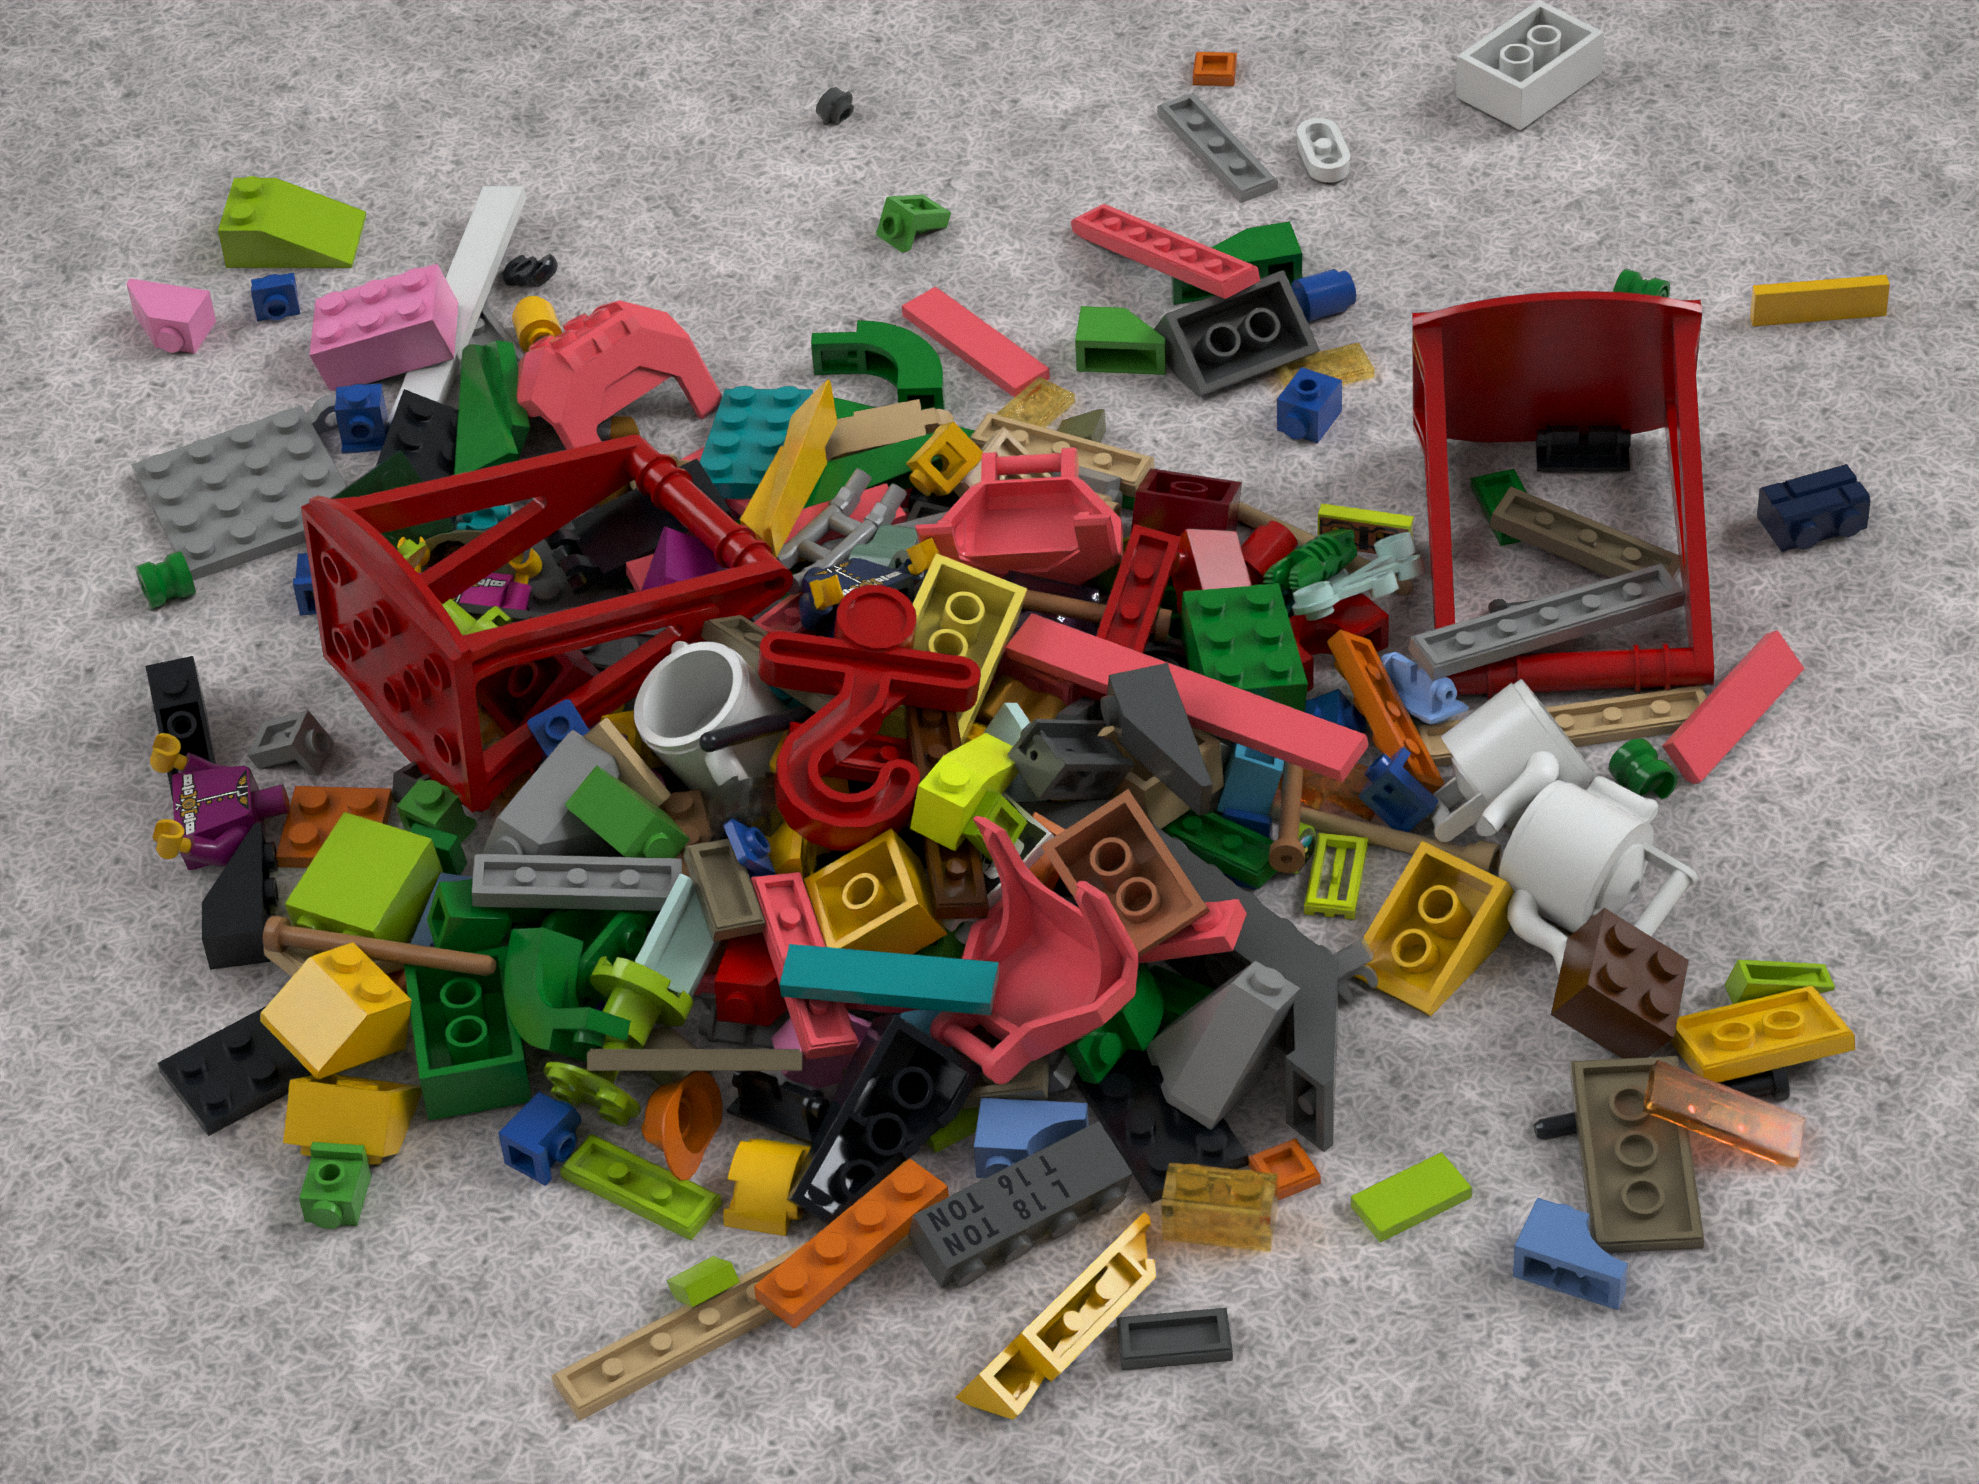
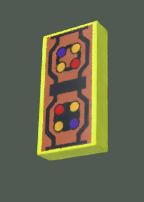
[1318,503,1414,554]

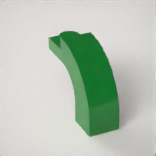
[811,320,945,410]
[504,927,631,1062]
[1064,963,1164,1084]

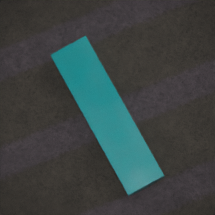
[779,944,1000,1015]

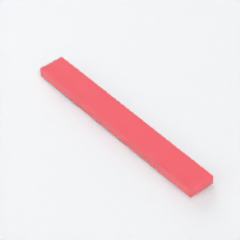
[1005,613,1369,782]

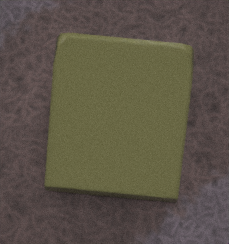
[1058,409,1106,443]

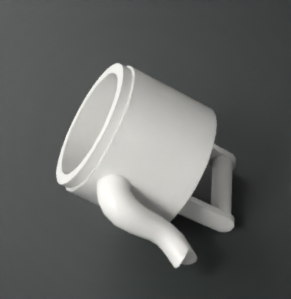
[634,641,787,822]
[1426,679,1597,842]
[1498,776,1698,977]

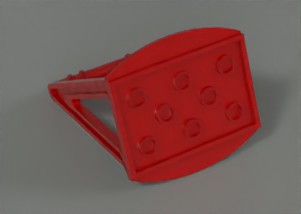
[1412,291,1714,699]
[301,434,793,813]

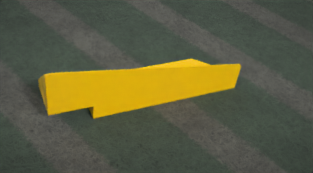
[955,1211,1156,1420]

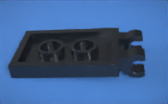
[545,458,735,594]

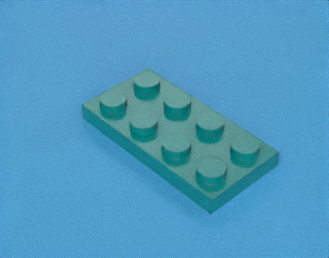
[700,386,813,499]

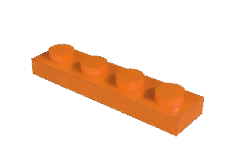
[1327,630,1445,794]
[754,1158,949,1329]

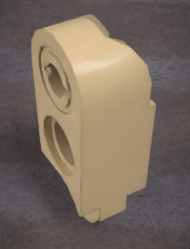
[825,399,955,462]

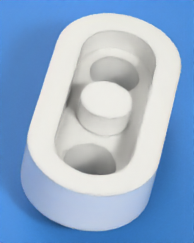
[1297,118,1350,183]

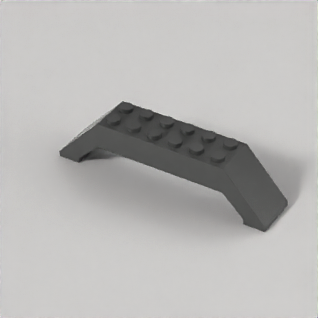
[1016,799,1338,1152]

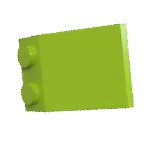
[218,176,367,268]

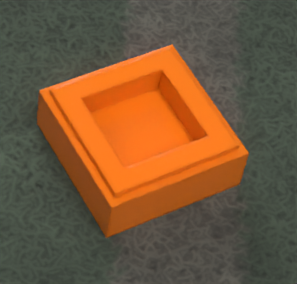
[1193,52,1237,86]
[1248,1138,1321,1203]

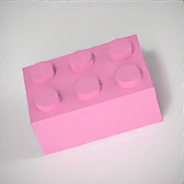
[309,264,458,391]

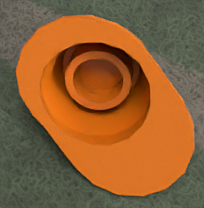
[641,1071,723,1181]

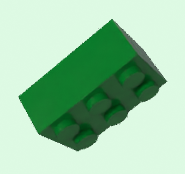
[1180,583,1308,735]
[404,946,532,1121]

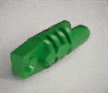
[1263,529,1357,592]

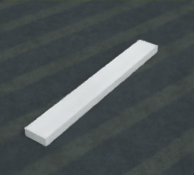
[386,186,527,429]

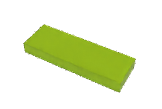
[560,1134,722,1240]

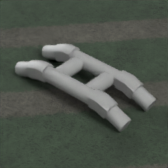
[776,468,907,595]

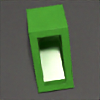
[1075,306,1166,375]
[564,765,690,858]

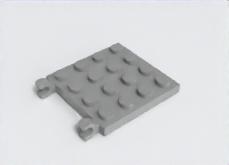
[132,395,347,581]

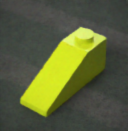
[910,733,1020,851]

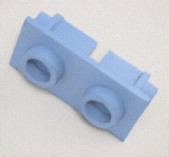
[1380,652,1468,725]

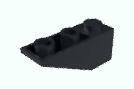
[145,656,216,800]
[202,823,279,970]

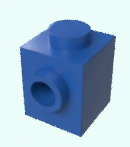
[1277,367,1342,443]

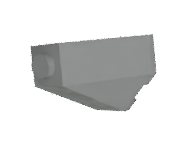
[481,730,622,857]
[1146,960,1300,1130]

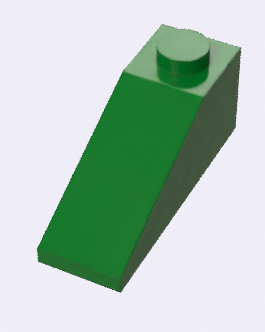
[1171,221,1302,305]

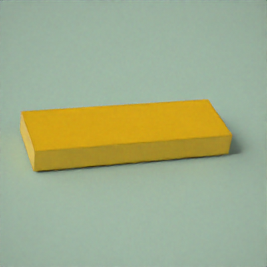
[1750,275,1890,327]

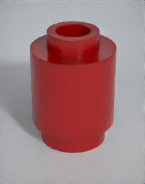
[1241,521,1298,586]

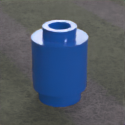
[1291,269,1356,322]

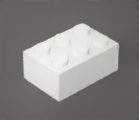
[1456,0,1604,131]

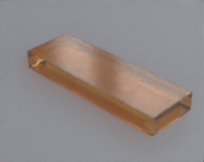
[1643,1060,1806,1168]

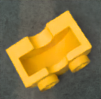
[723,1138,811,1236]

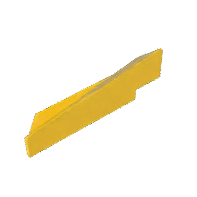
[740,379,838,558]

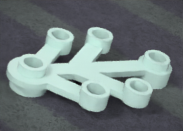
[1292,532,1425,621]

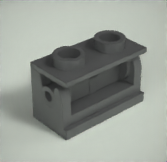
[1007,719,1134,800]

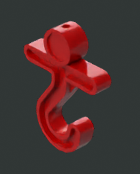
[757,585,981,851]

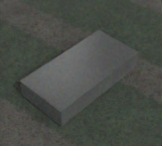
[1116,1307,1233,1370]

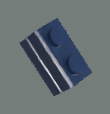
[1757,464,1871,552]

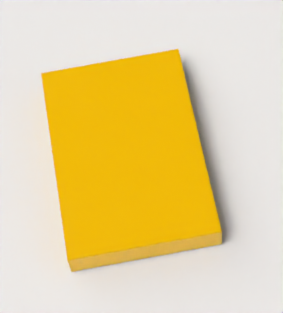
[1670,986,1855,1086]

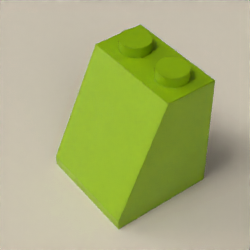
[285,812,443,943]

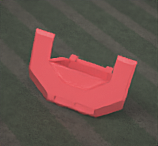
[517,300,722,450]
[915,447,1123,594]
[930,816,1138,1085]

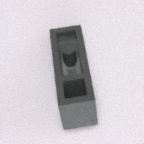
[1101,663,1213,816]

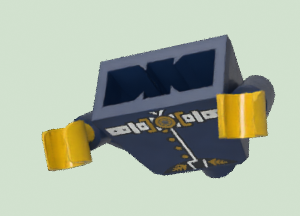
[798,537,940,638]

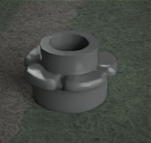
[816,87,854,125]

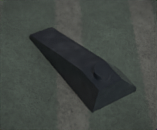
[787,1014,982,1225]

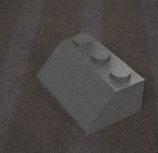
[1154,270,1320,398]

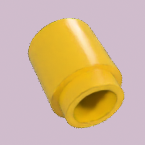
[512,296,562,353]

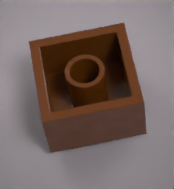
[1551,908,1689,1059]

